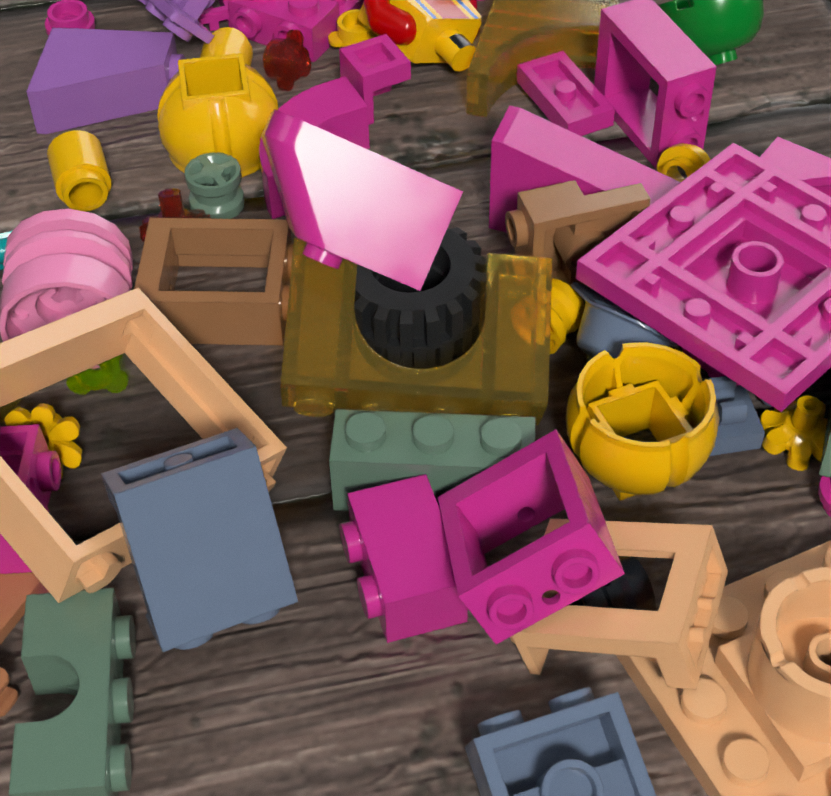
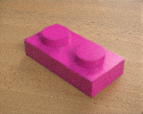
[517,51,615,136]

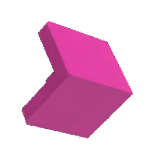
[339,34,411,125]

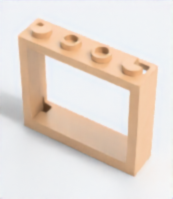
[0,288,287,603]

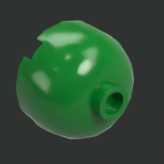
[658,0,764,65]

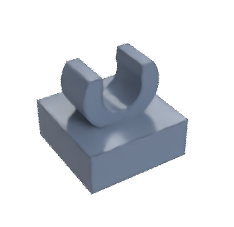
[708,376,765,456]

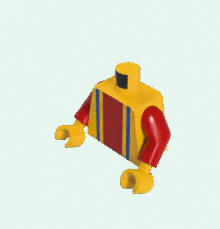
[358,0,481,72]

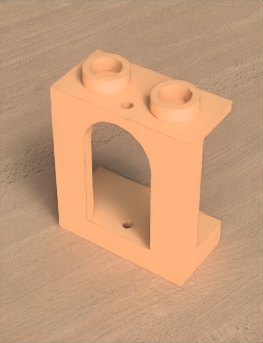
[510,518,728,690]

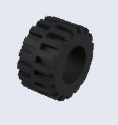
[334,227,488,375]

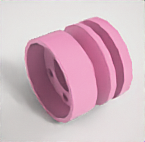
[0,208,133,372]

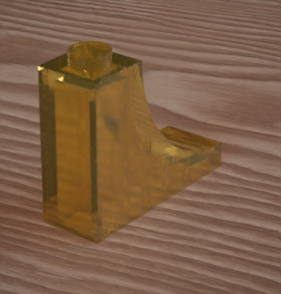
[467,0,620,117]

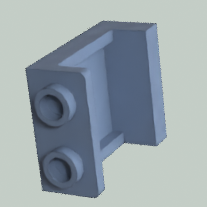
[101,428,298,652]

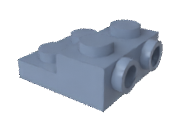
[465,687,656,796]

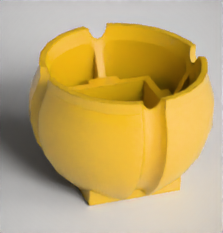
[157,53,278,178]
[566,342,720,501]

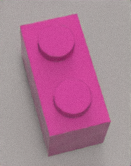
[339,474,468,643]

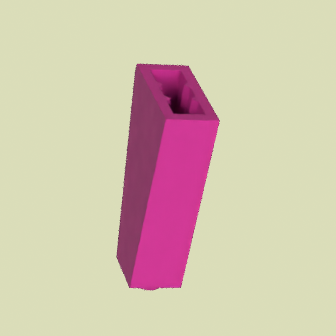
[489,105,681,232]

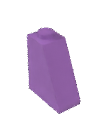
[26,27,185,134]

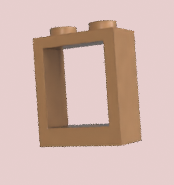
[134,218,303,346]

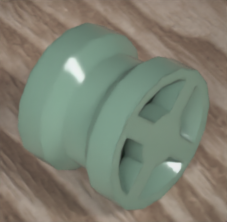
[184,152,245,219]

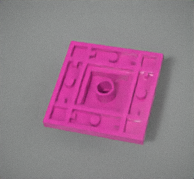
[576,143,831,412]

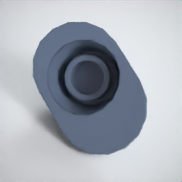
[571,282,679,361]

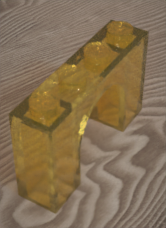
[281,238,552,425]

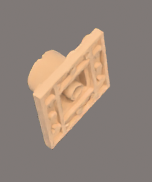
[616,540,831,796]

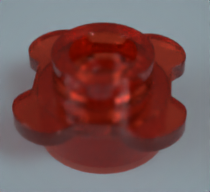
[263,29,312,91]

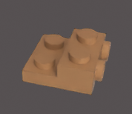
[503,180,651,300]

